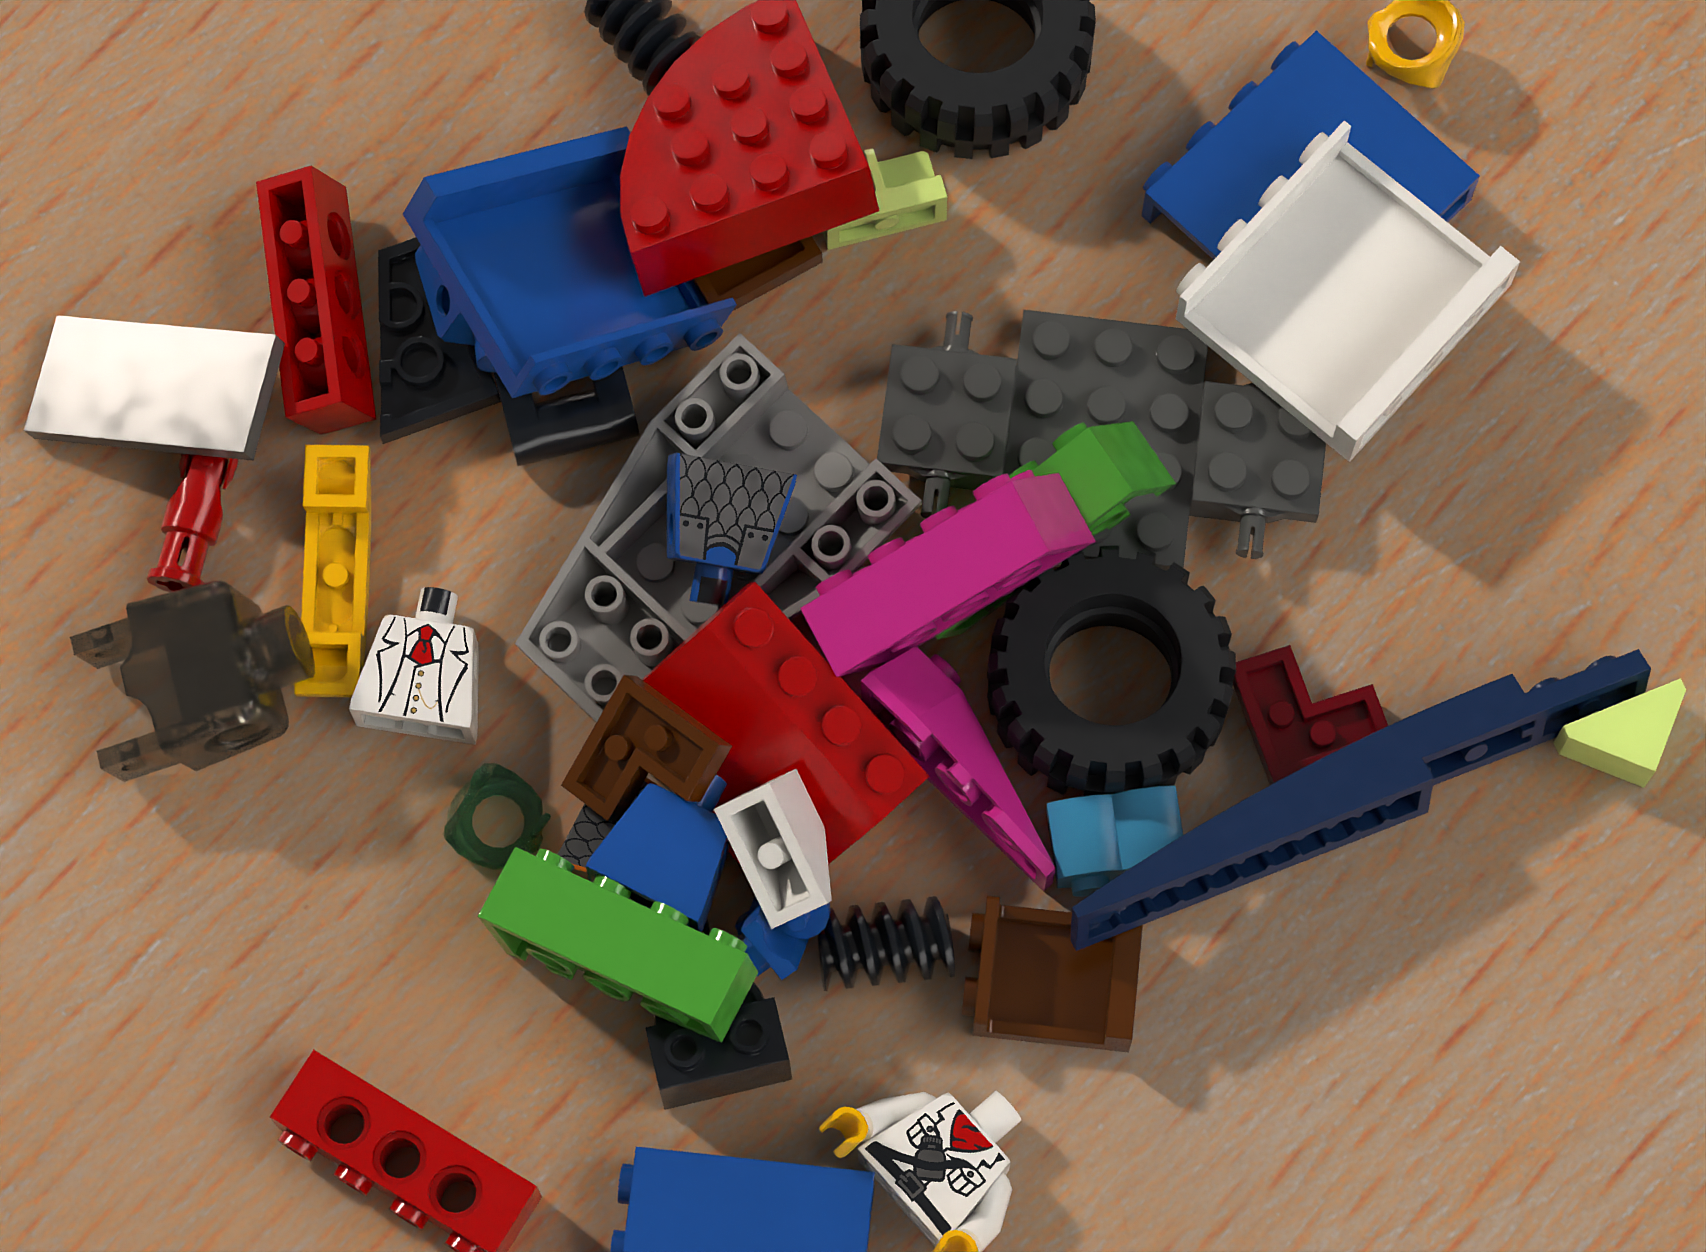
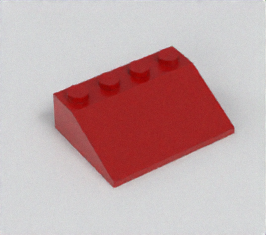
[642,582,930,868]

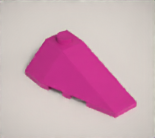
[861,646,1055,892]

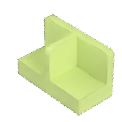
[823,148,948,250]

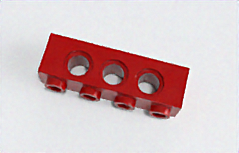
[256,166,377,435]
[270,1049,542,1252]

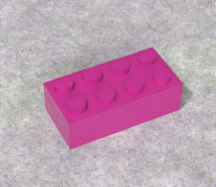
[800,470,1096,677]

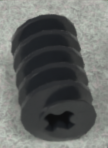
[584,0,701,96]
[818,896,955,991]

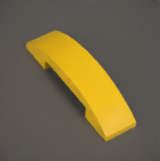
[294,444,371,697]

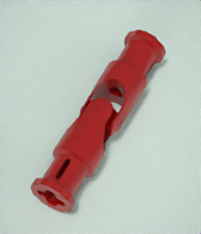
[147,454,239,596]

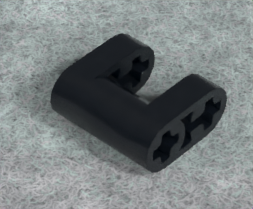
[494,366,640,466]

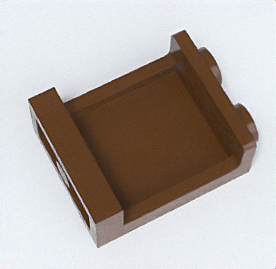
[962,896,1143,1053]

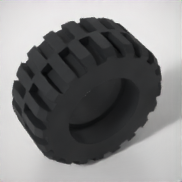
[860,0,1096,159]
[987,546,1236,796]

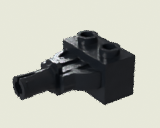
[645,918,792,1110]

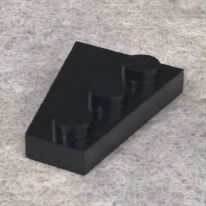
[378,237,501,444]

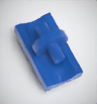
[735,896,831,980]

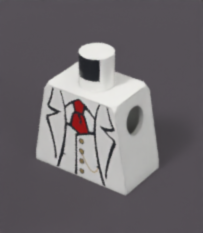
[349,587,479,745]

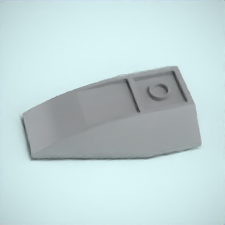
[515,333,922,722]

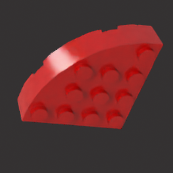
[620,0,879,297]

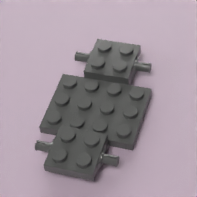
[877,310,1326,571]

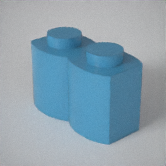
[1046,786,1183,897]

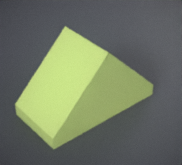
[1553,678,1686,788]

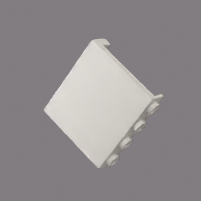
[1175,121,1520,462]

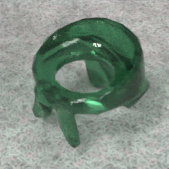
[443,763,551,870]

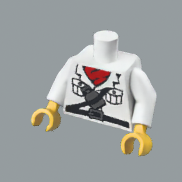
[819,1091,1021,1252]

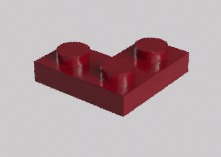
[1233,645,1388,785]

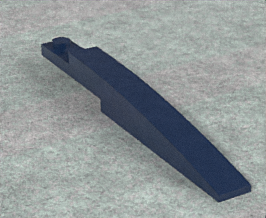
[1070,649,1651,951]

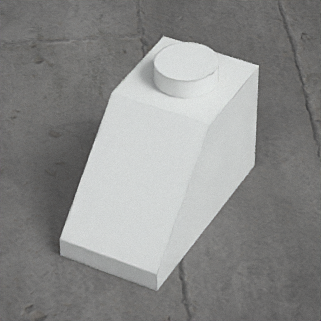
[714,769,832,929]

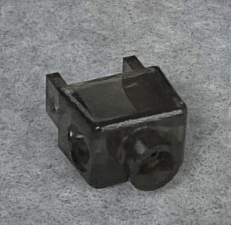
[70,581,315,782]

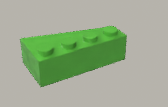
[478,847,758,1043]

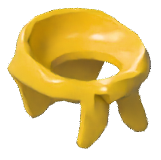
[1366,0,1465,89]

